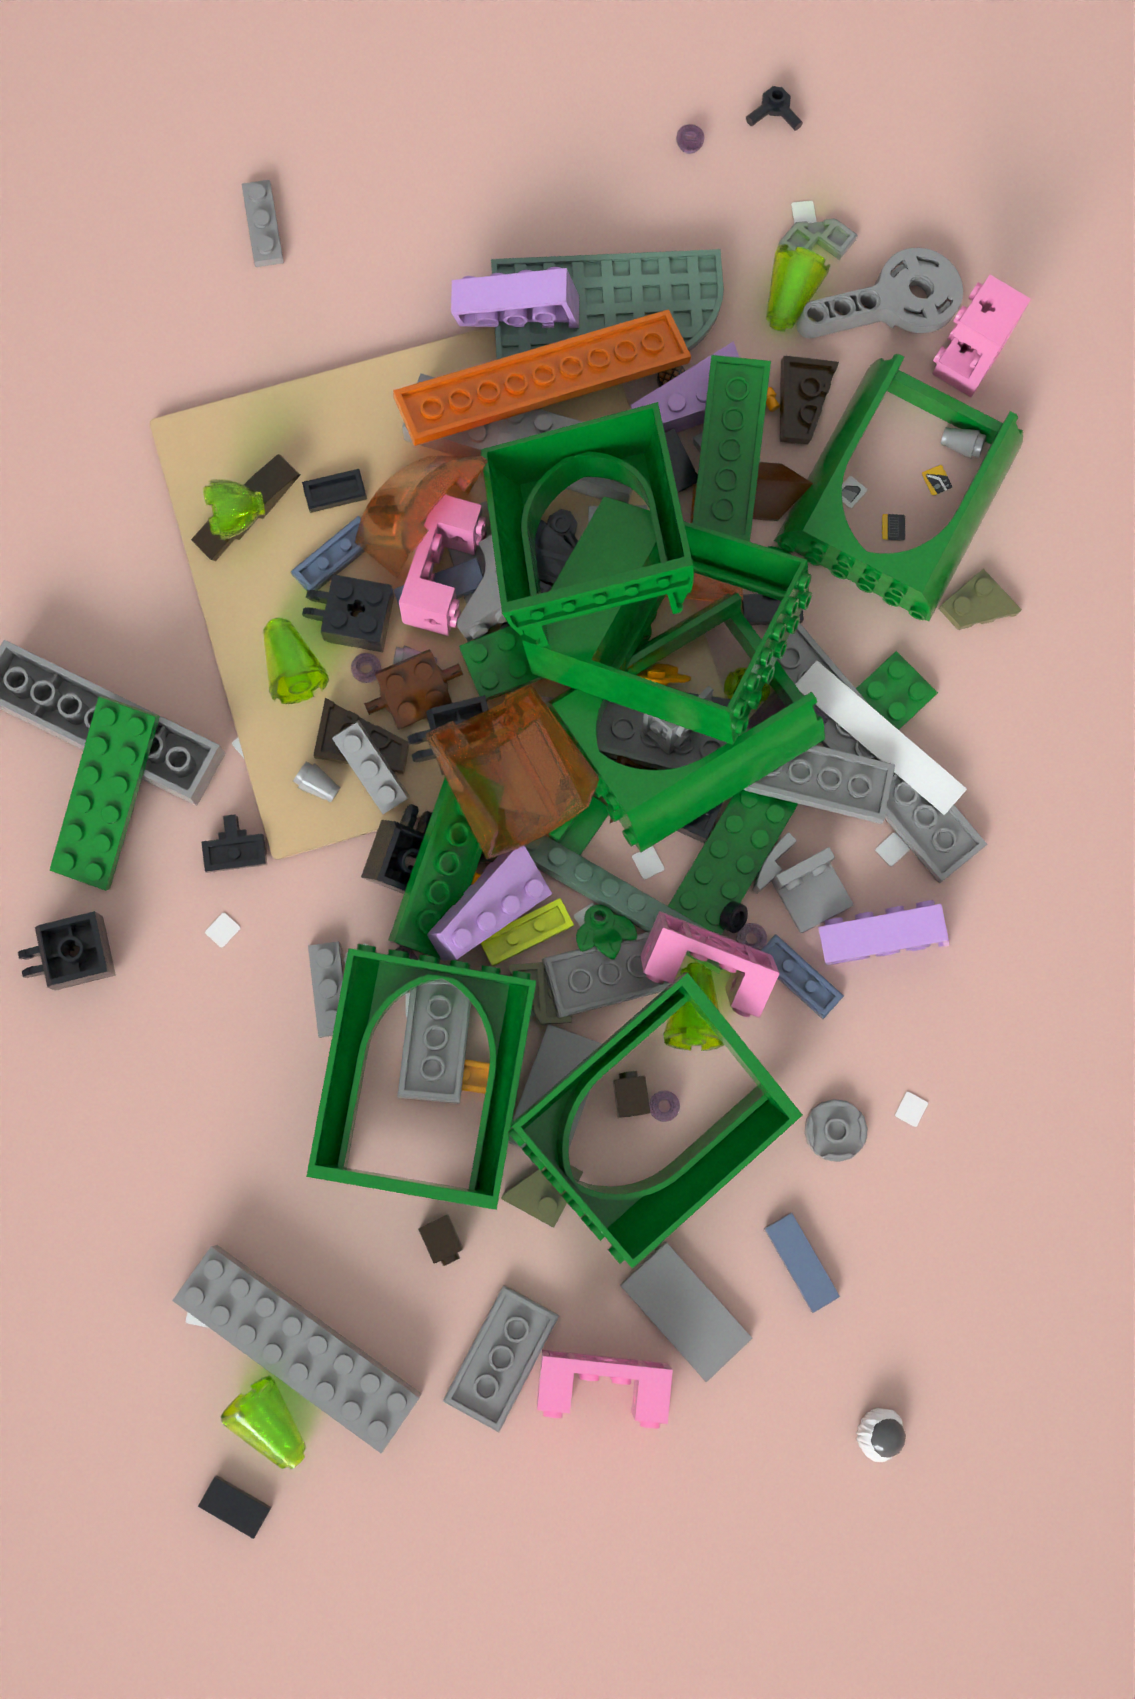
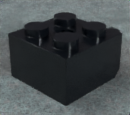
[302,574,394,652]
[407,695,500,775]
[361,804,432,894]
[18,911,116,991]

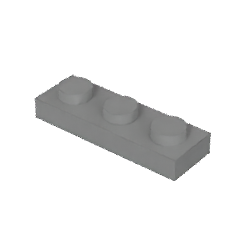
[242,180,284,267]
[332,720,409,814]
[308,941,344,1038]

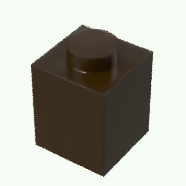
[613,1071,650,1118]
[418,1214,464,1266]

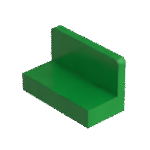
[549,784,609,855]

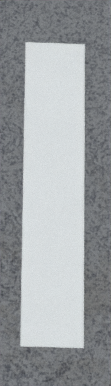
[795,661,967,815]

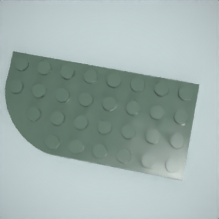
[491,249,724,360]

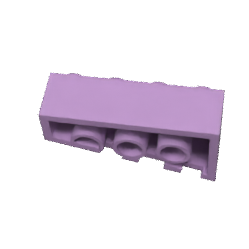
[451,267,579,328]
[631,341,739,432]
[427,841,552,961]
[818,900,949,965]

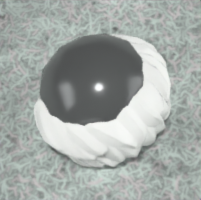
[856,1408,906,1462]

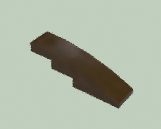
[191,454,300,561]

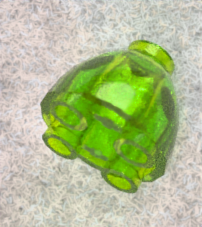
[203,479,265,540]

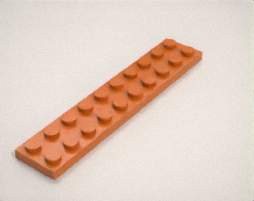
[393,309,691,446]

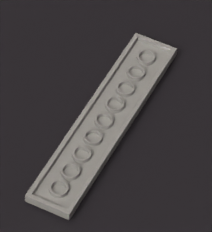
[777,622,988,883]
[597,701,895,824]

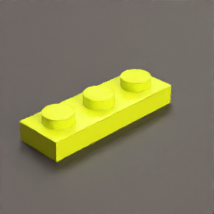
[480,898,574,967]

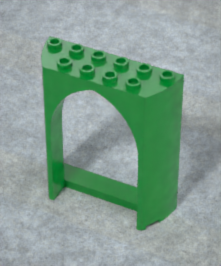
[774,354,1023,621]
[480,402,694,647]
[541,592,825,852]
[306,944,536,1210]
[508,972,803,1269]

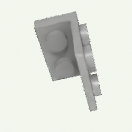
[642,686,714,755]
[771,847,853,933]

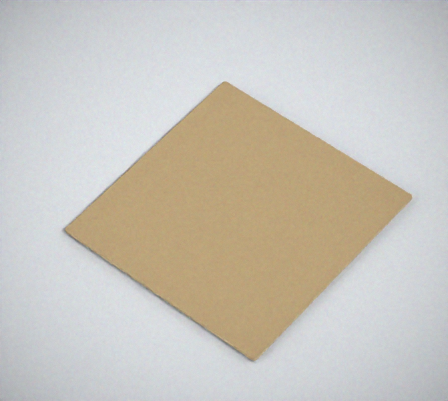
[150,327,726,860]

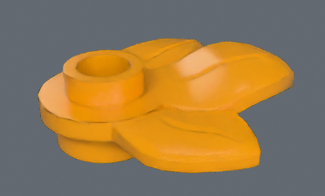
[637,664,691,686]

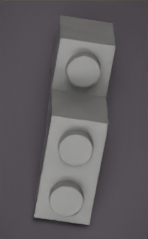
[457,535,507,642]

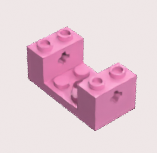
[932,275,1031,397]
[399,492,487,636]
[641,911,780,1018]
[537,1350,673,1429]

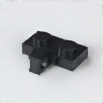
[201,814,268,873]

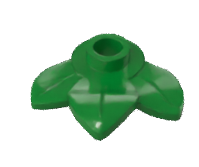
[576,905,637,960]

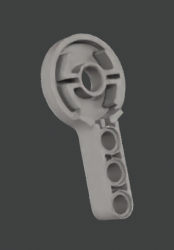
[797,248,963,338]

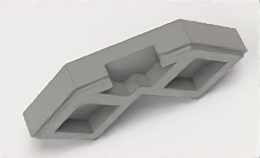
[778,219,858,264]

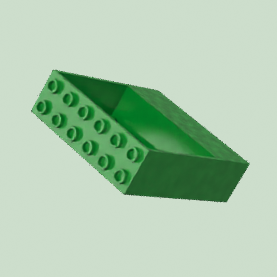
[522,496,812,745]

